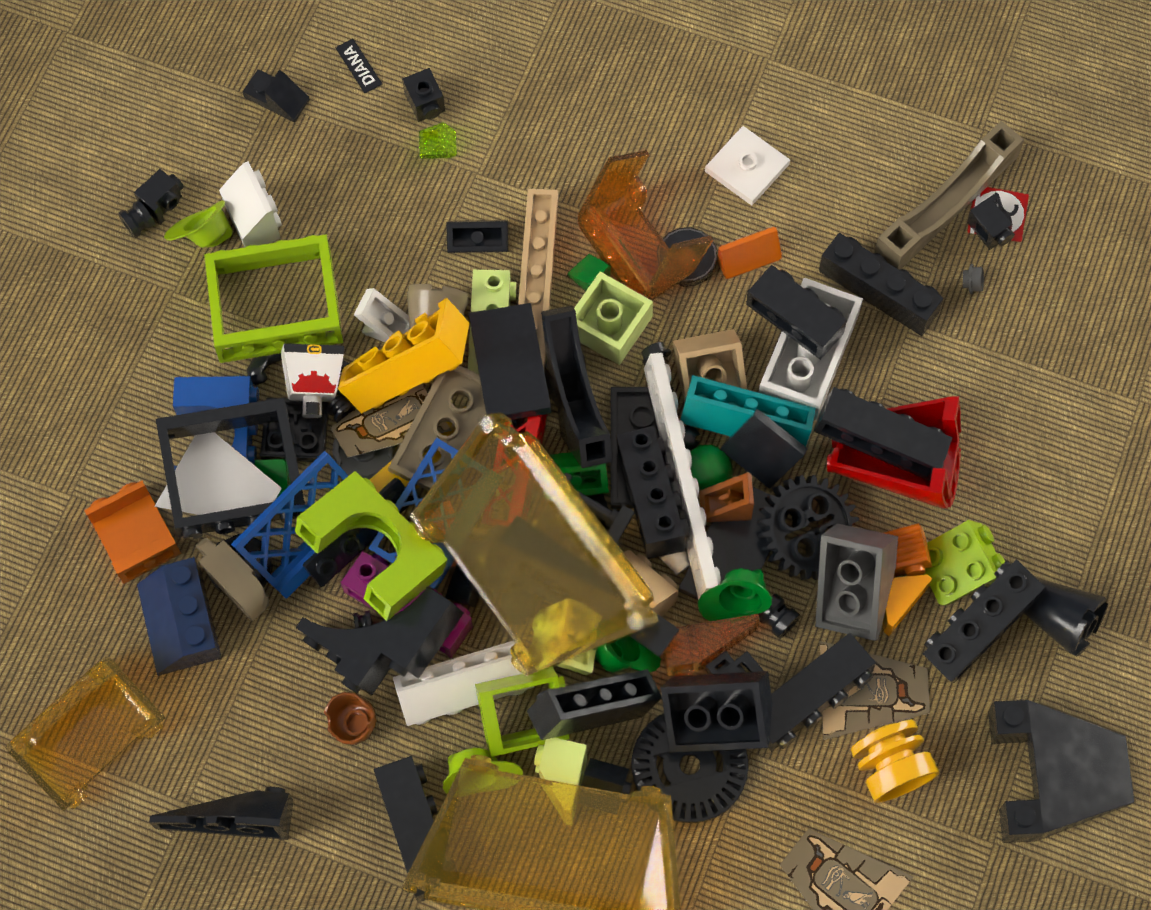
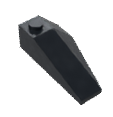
[149,786,294,840]

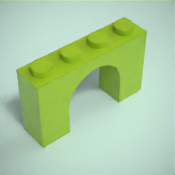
[295,471,448,621]

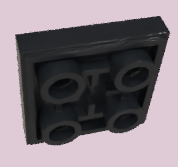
[260,398,329,462]
[720,409,808,489]

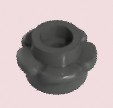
[963,264,984,294]

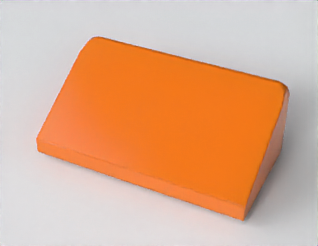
[717,227,782,279]

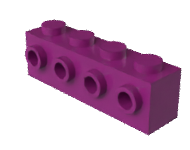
[340,551,473,659]

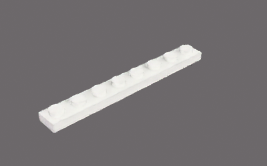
[644,353,721,600]

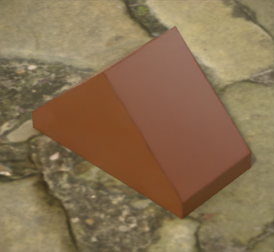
[699,473,754,522]

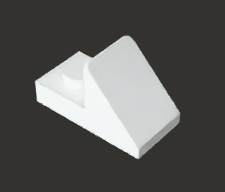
[354,288,410,342]

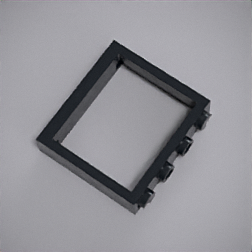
[156,397,305,540]

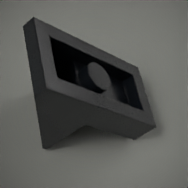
[242,69,310,122]

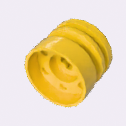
[850,719,940,803]

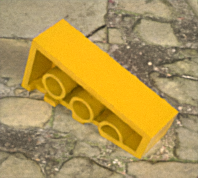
[338,298,470,414]

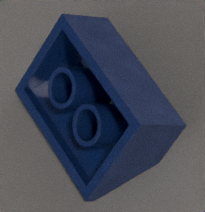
[137,557,222,676]

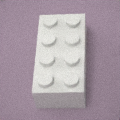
[759,278,863,421]

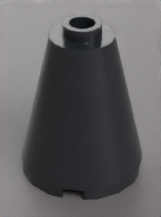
[1024,578,1108,657]

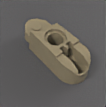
[196,537,269,621]

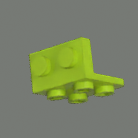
[924,520,1005,606]

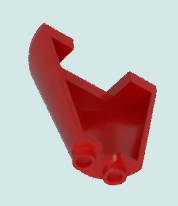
[827,396,961,509]

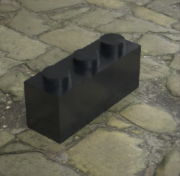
[746,265,847,360]

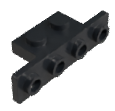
[303,478,414,587]

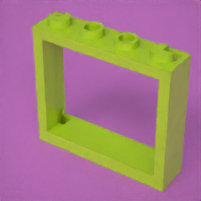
[204,234,344,363]

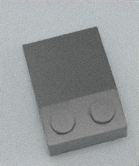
[815,523,898,641]

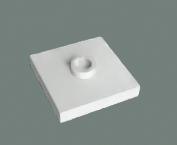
[705,126,790,206]

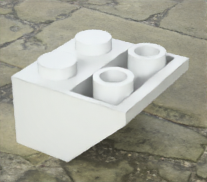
[219,161,282,247]

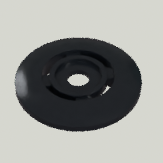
[631,713,748,823]

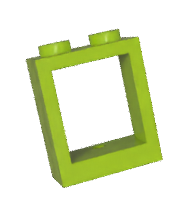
[475,668,570,757]

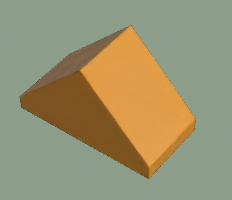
[883,575,932,636]

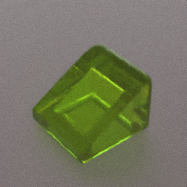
[419,122,457,159]

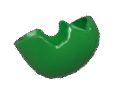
[690,444,734,491]

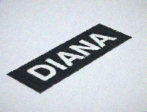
[335,38,382,93]

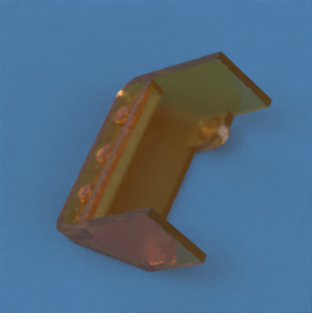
[578,150,714,300]

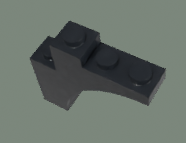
[541,305,613,468]
[295,587,464,696]

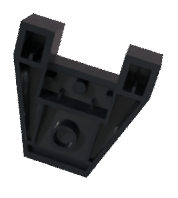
[988,700,1135,843]

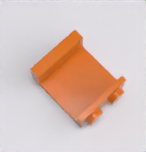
[84,480,182,584]

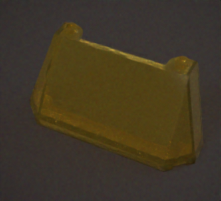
[410,413,659,676]
[402,755,681,910]

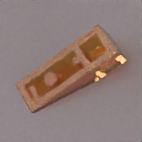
[663,614,759,676]

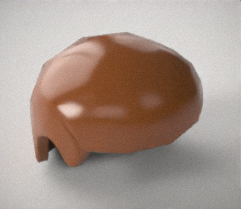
[324,692,377,745]

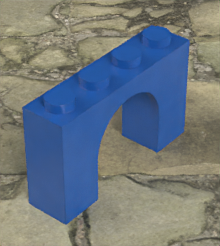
[173,376,259,470]

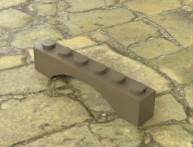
[874,121,1024,269]

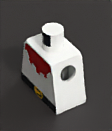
[281,343,344,418]

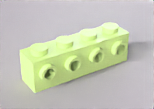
[468,269,517,374]

